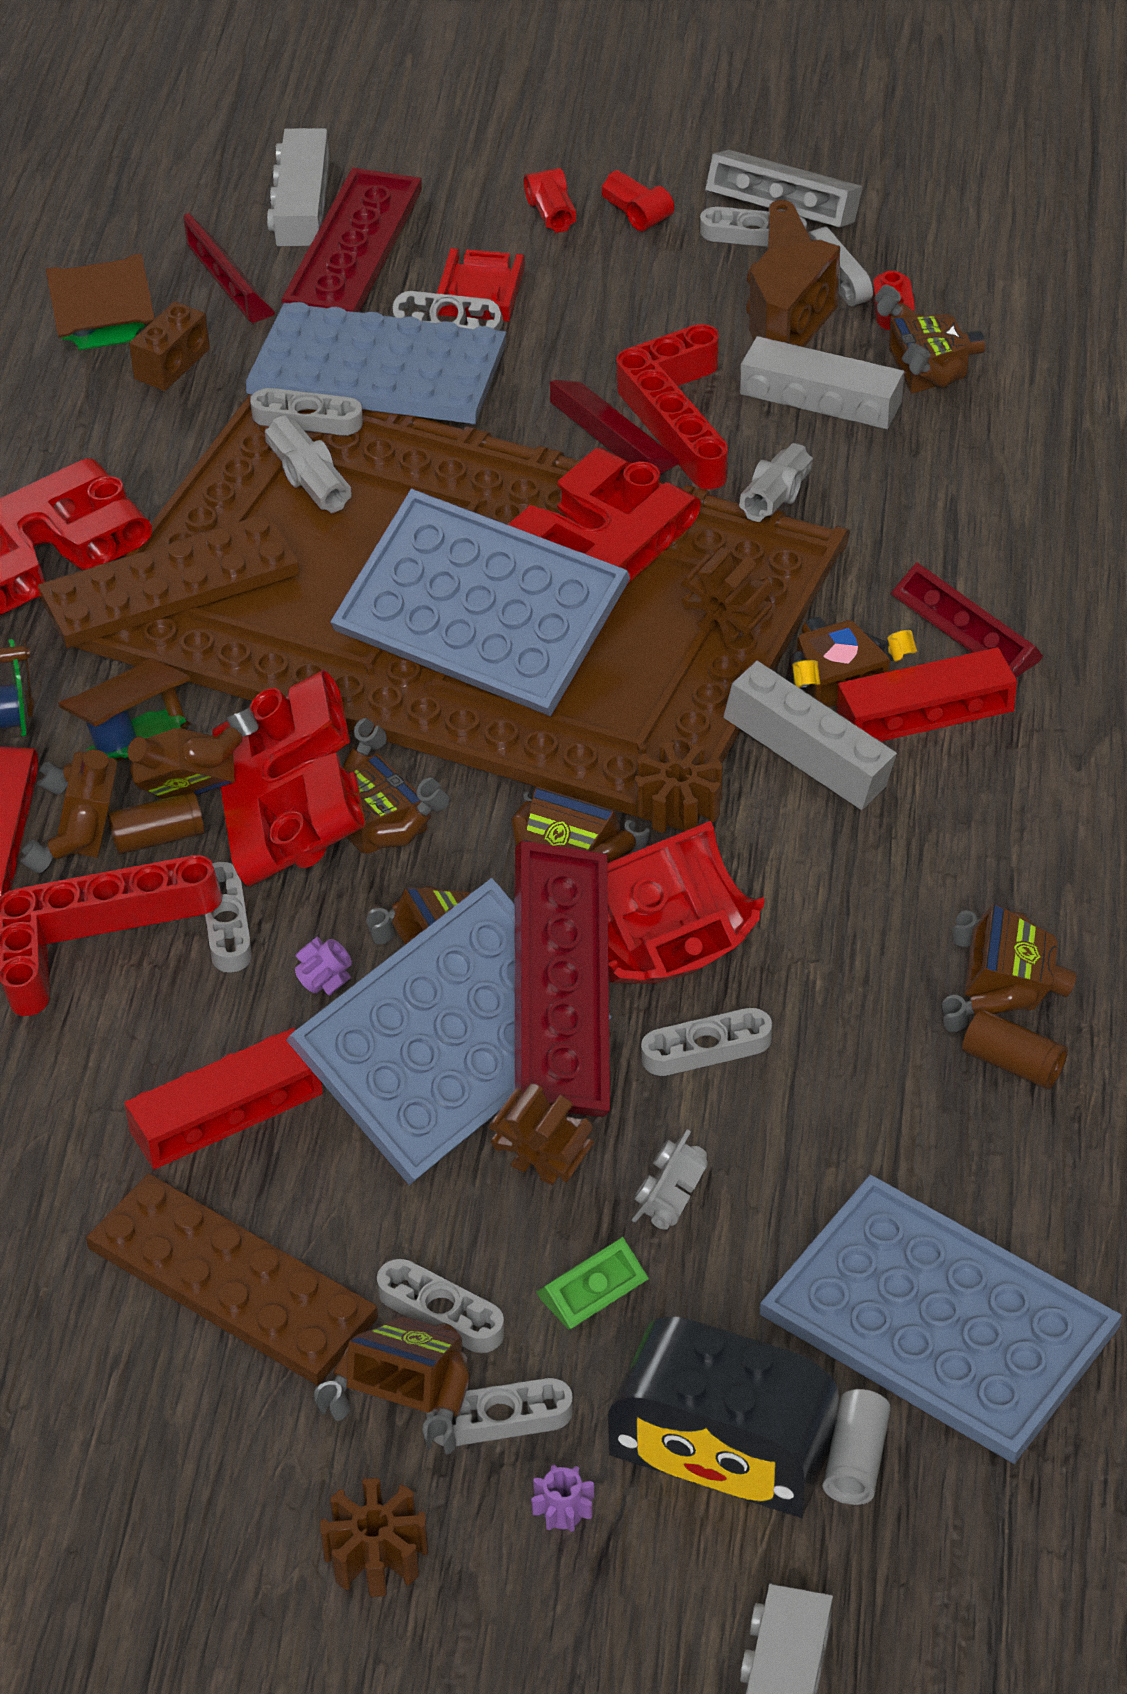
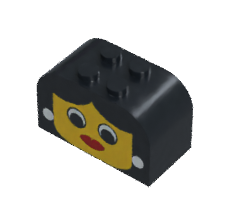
[608,1317,839,1518]

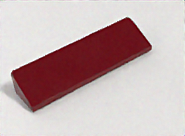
[183,213,275,323]
[550,380,679,474]
[890,562,1044,678]

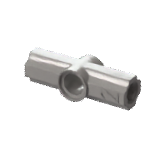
[265,415,351,513]
[739,443,813,522]

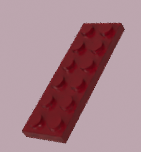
[282,167,422,312]
[515,841,610,1117]

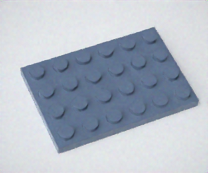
[246,302,506,424]
[330,489,630,716]
[286,878,612,1186]
[760,1174,1122,1464]

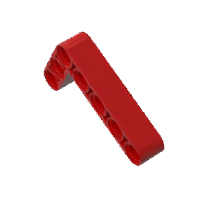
[616,324,728,490]
[0,855,223,1016]

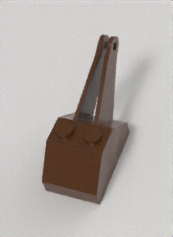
[746,200,840,347]

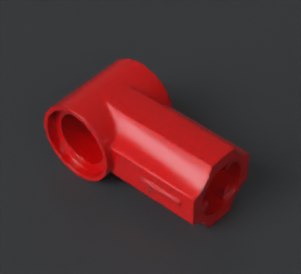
[523,168,576,233]
[601,169,675,231]

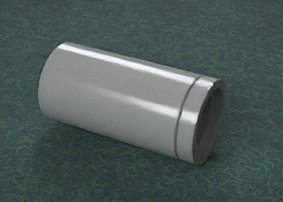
[823,1389,891,1505]

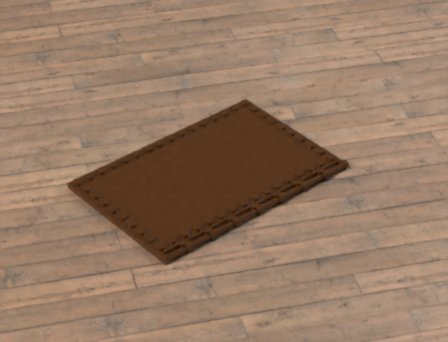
[72,394,850,831]

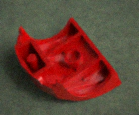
[607,821,765,984]

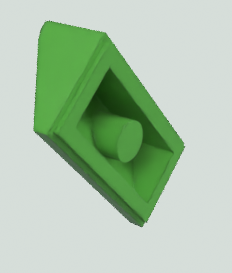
[536,1237,649,1330]

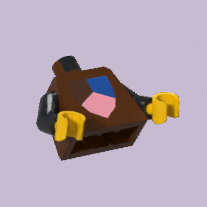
[786,617,918,708]

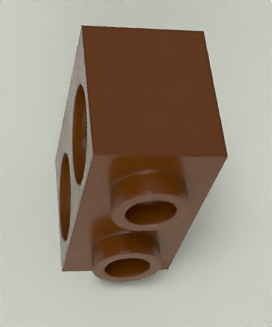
[129,301,210,391]

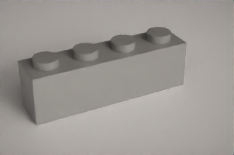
[268,128,330,246]
[705,150,863,227]
[740,336,904,429]
[723,661,897,810]
[740,1584,833,1694]

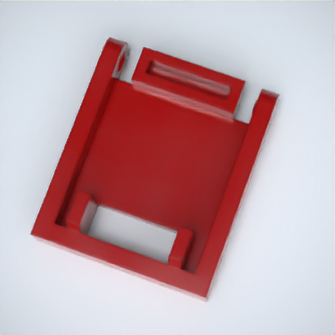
[437,248,525,322]

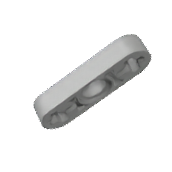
[700,207,807,247]
[807,227,873,306]
[393,291,503,331]
[250,388,363,435]
[205,862,252,972]
[641,1008,772,1076]
[377,1259,504,1353]
[426,1378,573,1446]

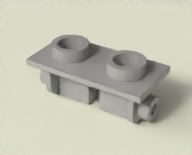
[631,1129,708,1230]

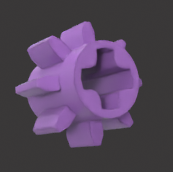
[295,937,352,996]
[531,1465,594,1532]

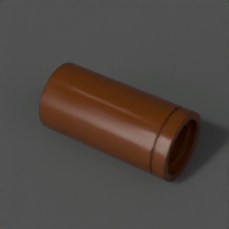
[108,791,204,855]
[962,1009,1068,1090]

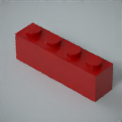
[836,647,1017,742]
[124,1027,323,1170]

